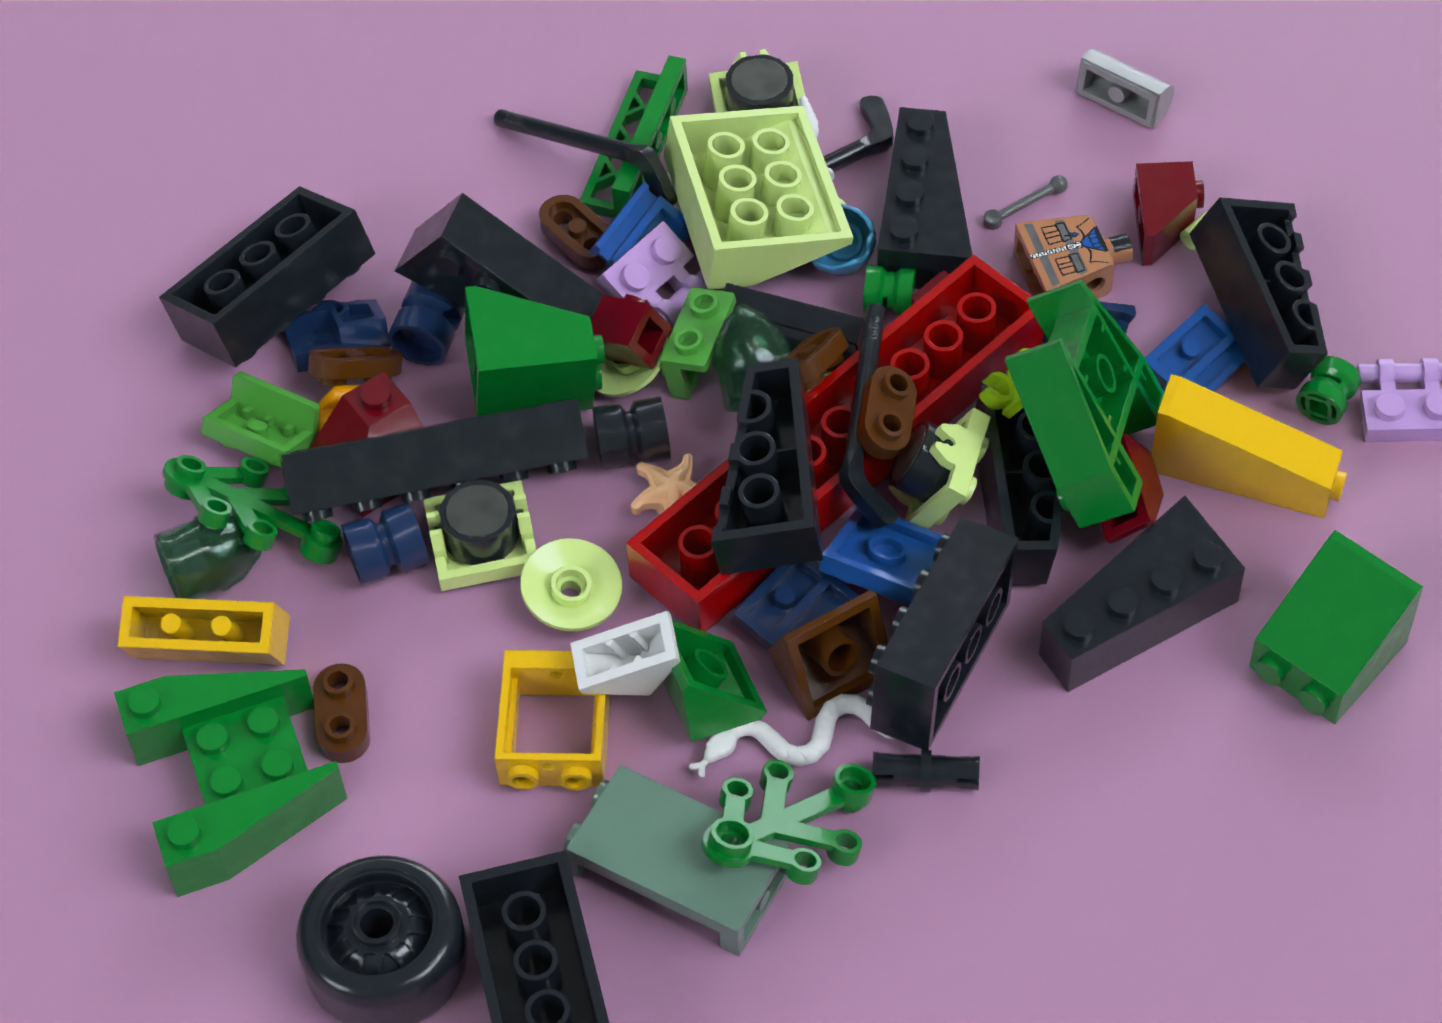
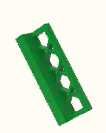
[580,55,688,218]

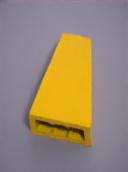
[1152,374,1347,518]

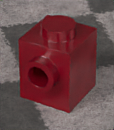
[591,294,672,369]

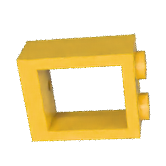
[495,650,611,791]

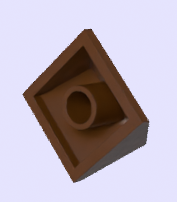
[767,590,888,721]

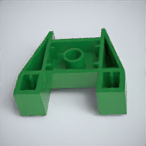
[1005,279,1165,528]
[114,669,348,897]

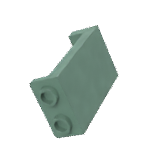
[564,765,790,957]

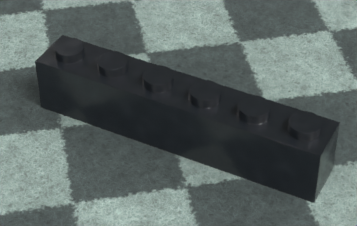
[279,399,589,522]

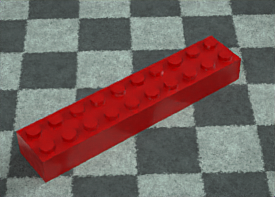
[626,254,1044,632]

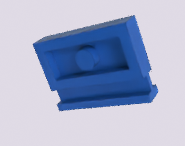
[589,182,689,269]
[1145,303,1246,392]

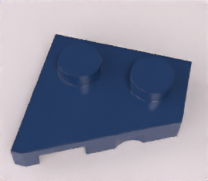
[731,561,860,651]

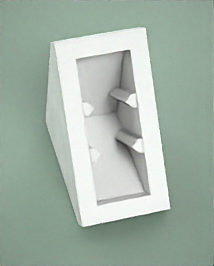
[570,611,680,696]

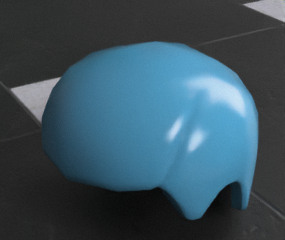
[811,204,877,276]

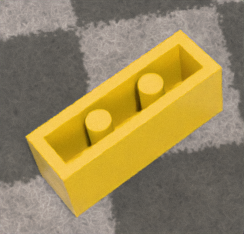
[117,596,290,665]

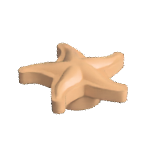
[631,453,696,515]

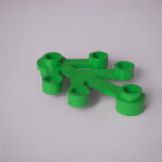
[162,455,343,564]
[701,760,876,885]

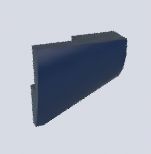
[284,299,390,372]

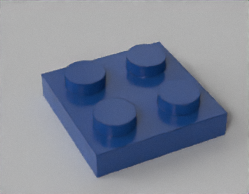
[819,508,942,605]

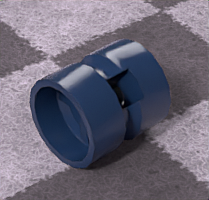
[387,281,465,366]
[341,502,429,587]

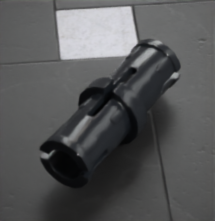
[872,750,980,792]

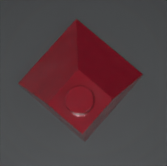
[308,372,424,518]

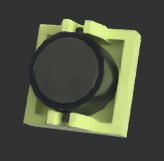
[708,49,805,113]
[888,408,991,529]
[423,480,536,591]

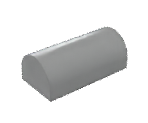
[1075,48,1174,129]

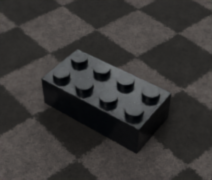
[159,186,376,368]
[866,517,1019,750]
[459,850,609,1023]

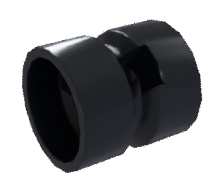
[592,396,671,470]

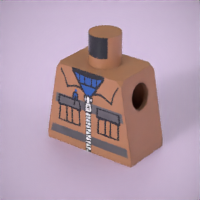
[1013,215,1133,299]

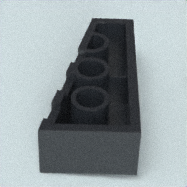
[877,107,972,289]
[394,192,603,319]
[1189,197,1328,389]
[711,358,823,575]
[975,385,1063,584]
[1039,495,1245,692]

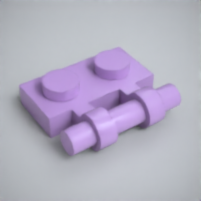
[596,221,707,327]
[1356,358,1442,442]

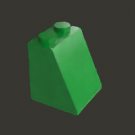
[464,286,605,416]
[1249,530,1423,724]

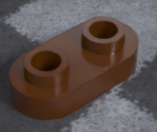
[539,195,609,269]
[784,327,849,391]
[308,346,403,386]
[856,366,917,460]
[313,663,370,763]

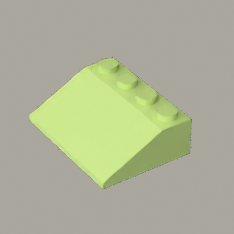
[664,106,853,290]

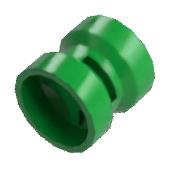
[863,265,916,316]
[1296,356,1362,425]

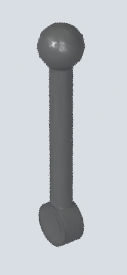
[984,175,1068,230]

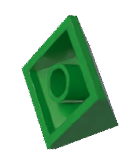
[655,614,767,742]

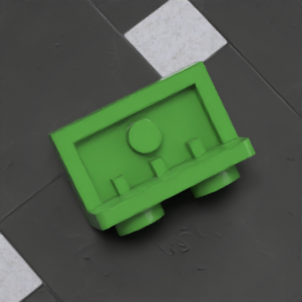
[659,287,736,400]
[201,371,320,468]

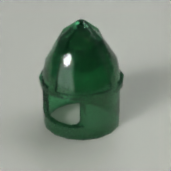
[713,304,790,412]
[153,515,262,599]

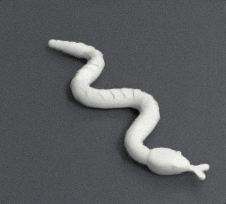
[689,694,895,778]

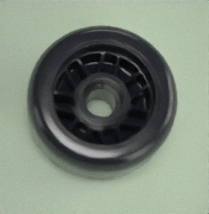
[296,855,467,1023]

